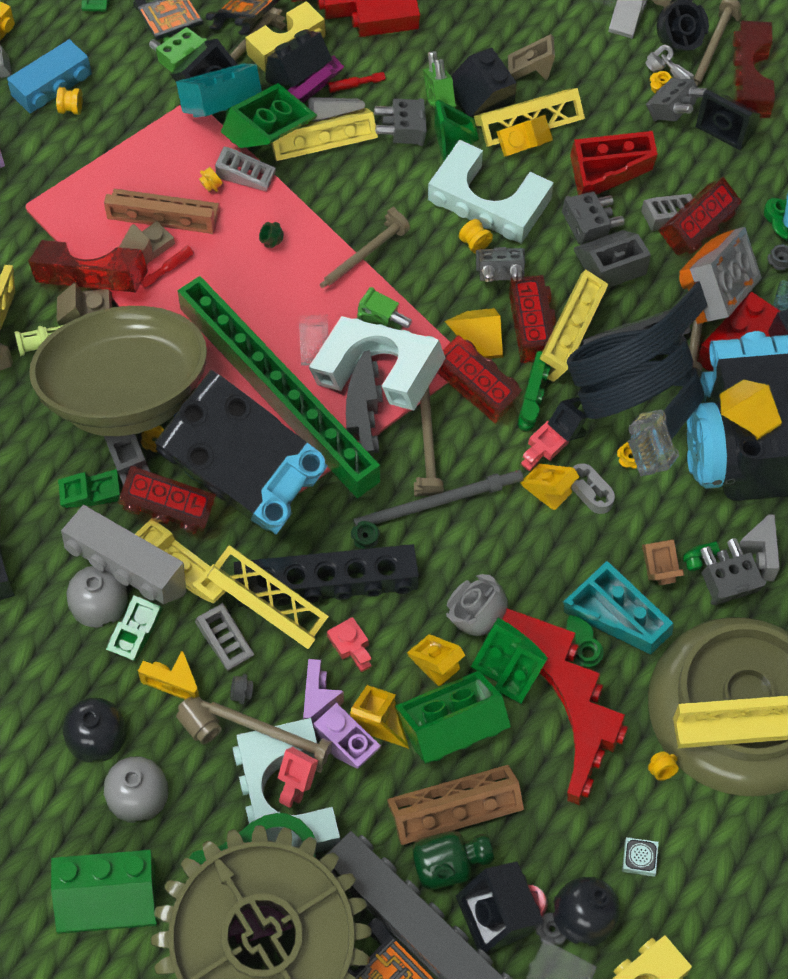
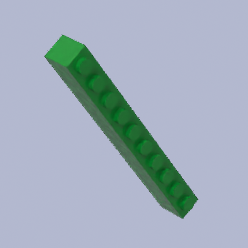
[177,276,380,499]

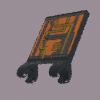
[133,0,203,40]
[206,0,280,35]
[347,918,435,979]

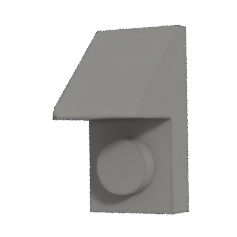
[608,0,647,39]
[739,515,779,581]

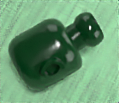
[413,831,495,890]

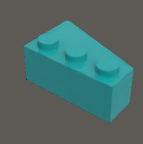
[176,63,262,118]
[563,561,673,655]

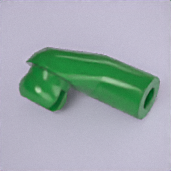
[683,541,720,571]

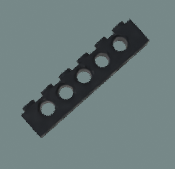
[234,544,418,609]

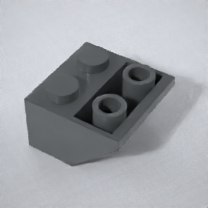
[574,230,651,288]

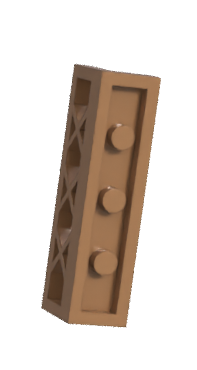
[104,189,220,234]
[387,765,524,845]

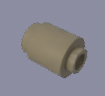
[176,697,222,744]

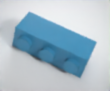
[7,39,92,113]

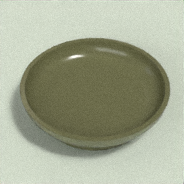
[29,306,207,436]
[648,617,788,796]

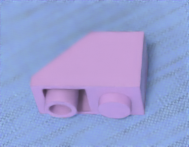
[313,703,381,769]

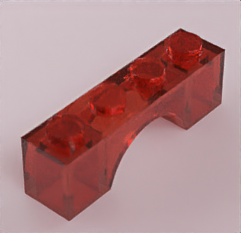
[733,21,775,118]
[28,240,148,293]

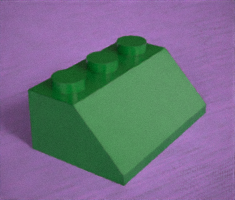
[221,83,317,148]
[395,670,511,764]
[51,850,157,934]

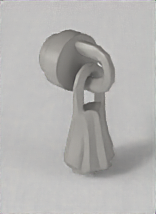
[645,45,694,79]

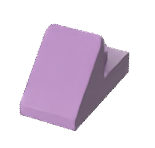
[303,659,344,727]

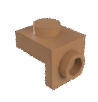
[642,540,684,585]

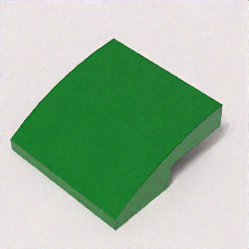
[471,617,548,704]

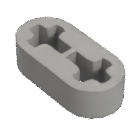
[571,464,615,514]

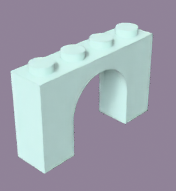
[428,140,554,244]
[309,316,446,411]
[232,718,340,853]

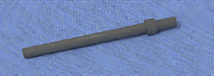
[353,470,524,526]

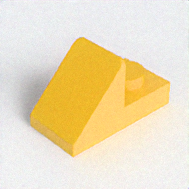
[496,115,553,157]
[520,464,579,510]
[407,634,466,686]
[138,651,199,700]

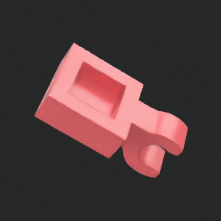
[521,421,569,471]
[327,617,372,672]
[278,747,318,808]

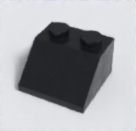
[265,29,332,87]
[170,39,238,82]
[451,47,517,119]
[696,89,761,151]
[456,861,544,955]

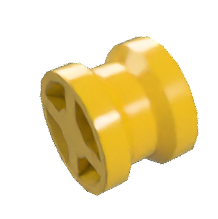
[56,87,83,115]
[459,219,493,254]

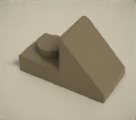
[508,34,555,80]
[115,221,175,274]
[57,283,112,325]

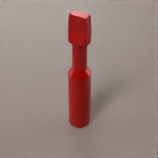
[328,72,386,93]
[140,245,194,289]

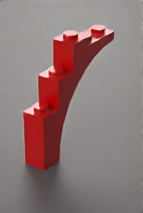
[291,0,420,37]
[502,608,628,805]

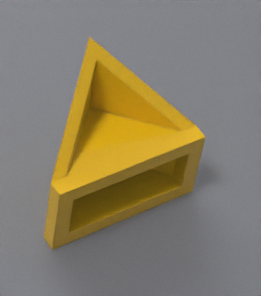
[445,308,503,360]
[719,380,782,440]
[350,685,409,749]

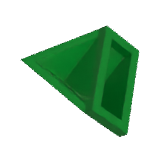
[434,100,479,162]

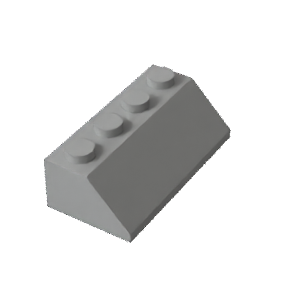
[61,505,186,604]

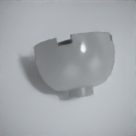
[66,566,129,628]
[446,574,508,636]
[104,757,168,823]

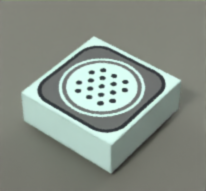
[622,837,658,877]

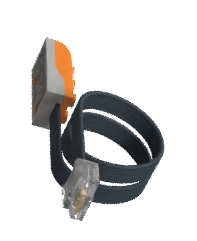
[567,227,762,476]

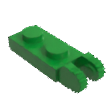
[517,351,550,432]

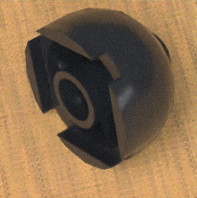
[656,0,709,52]
[63,697,126,763]
[553,877,621,946]

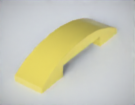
[135,518,226,603]

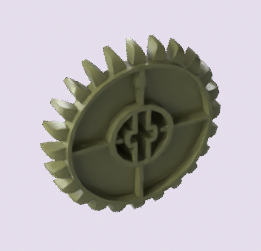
[151,825,372,979]

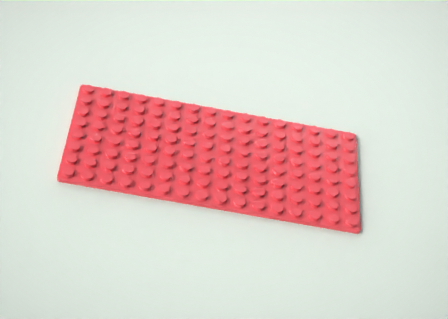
[26,105,469,493]

